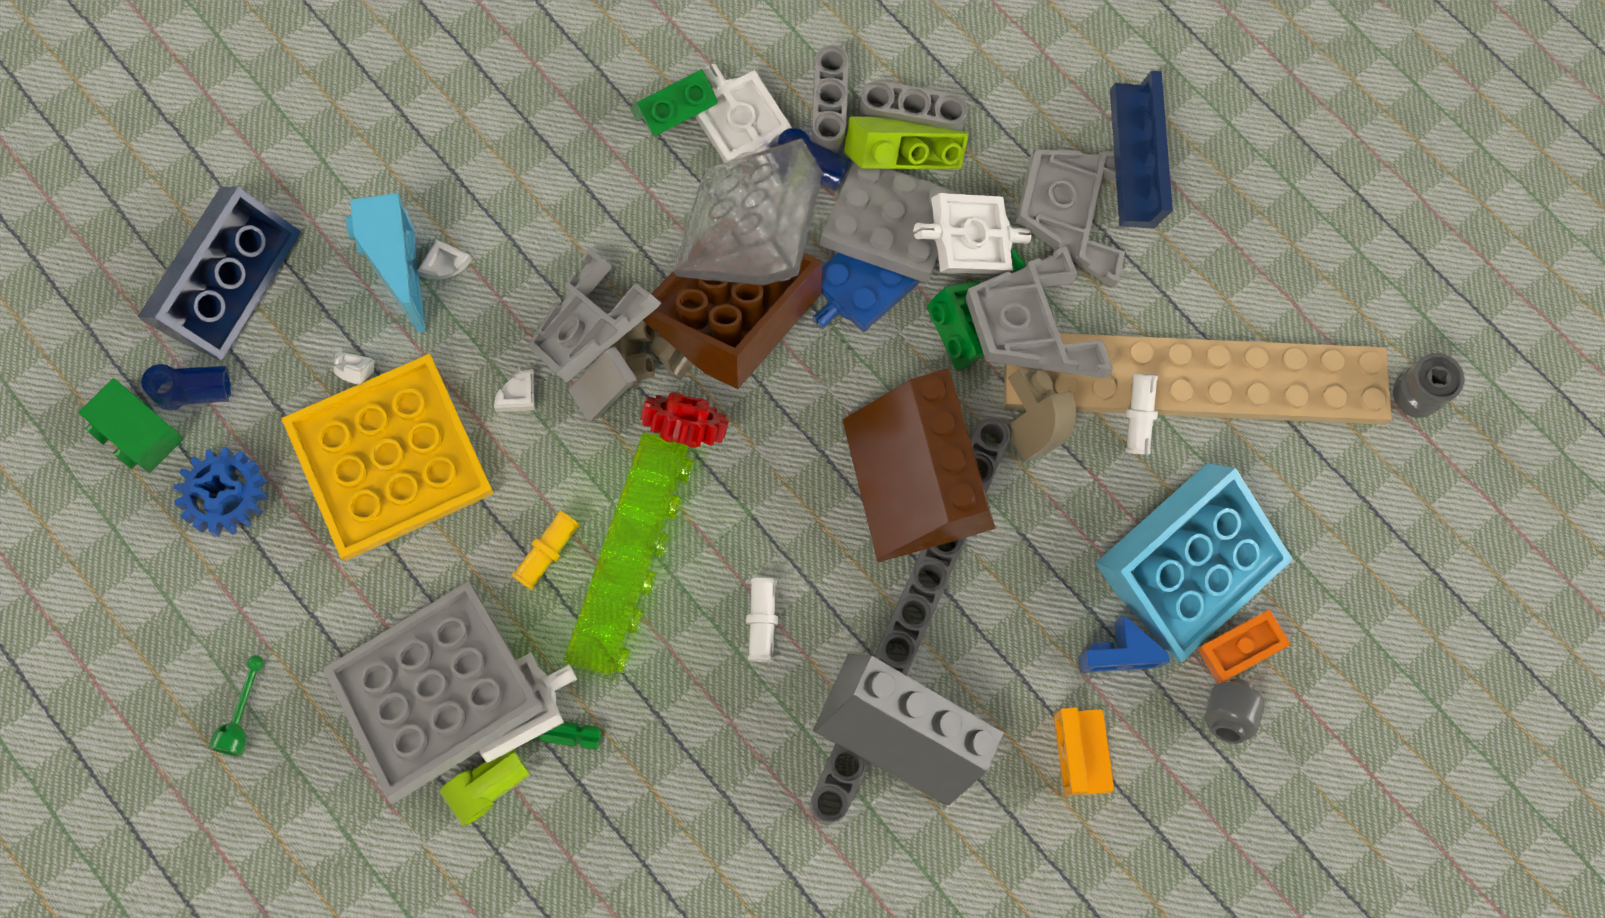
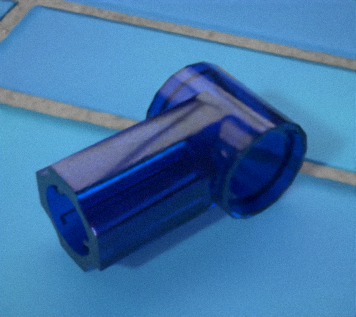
[775,128,851,191]
[141,364,231,411]

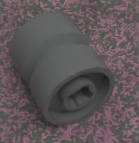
[1393,353,1465,418]

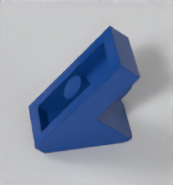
[1078,616,1170,673]

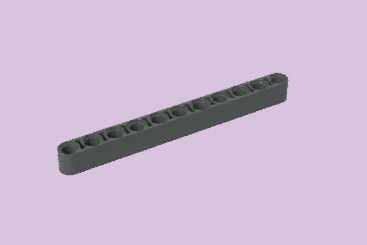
[809,417,1010,825]

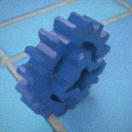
[174,447,268,537]

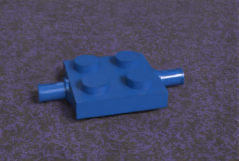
[812,253,918,333]

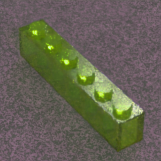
[563,432,694,682]

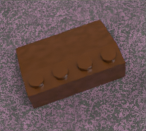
[643,218,822,389]
[843,368,996,563]

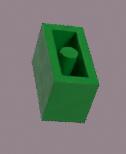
[78,377,184,473]

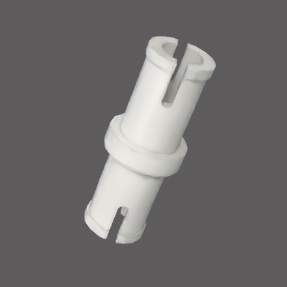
[1125,373,1158,454]
[746,578,779,662]

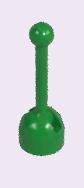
[208,655,264,757]

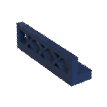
[1110,71,1173,229]

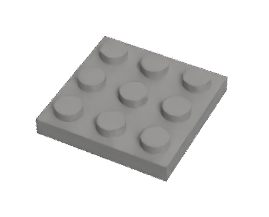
[819,162,961,284]

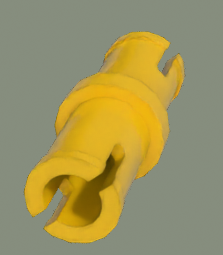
[511,510,581,591]

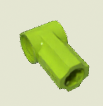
[439,749,531,827]

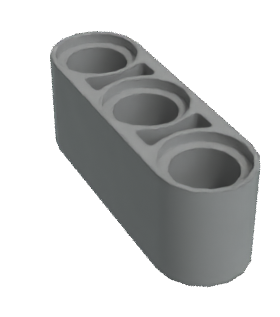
[811,45,849,159]
[859,81,968,131]

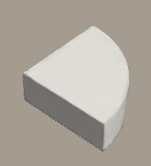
[417,239,472,280]
[333,352,375,385]
[494,369,535,412]

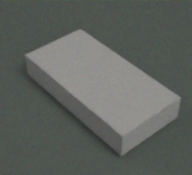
[568,347,637,422]

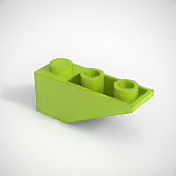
[844,116,969,169]

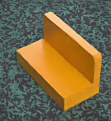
[1053,707,1114,797]

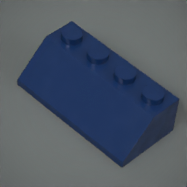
[137,186,301,361]

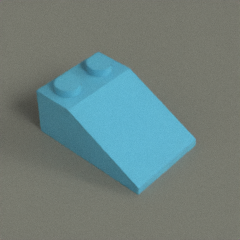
[346,193,426,332]

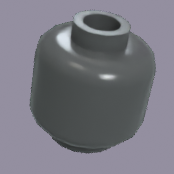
[1205,679,1265,744]

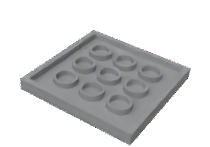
[323,581,544,805]

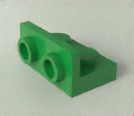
[630,69,718,136]
[927,281,985,371]

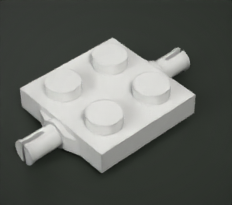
[695,64,792,173]
[913,193,1031,274]
[479,652,577,763]

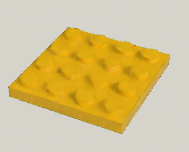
[281,354,494,562]

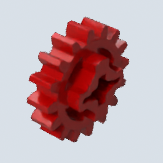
[640,392,729,448]

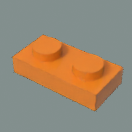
[1197,609,1291,684]

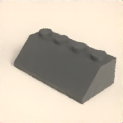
[812,654,1004,805]

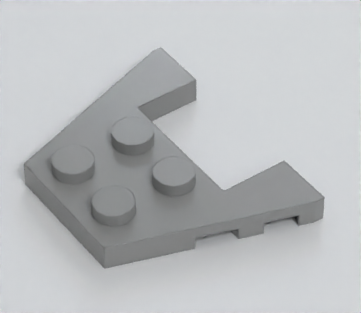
[1015,150,1125,287]
[965,247,1113,378]
[528,248,661,382]

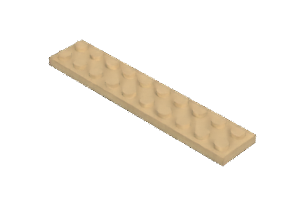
[1004,333,1392,425]

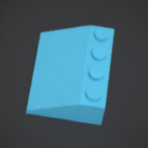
[1095,463,1293,663]

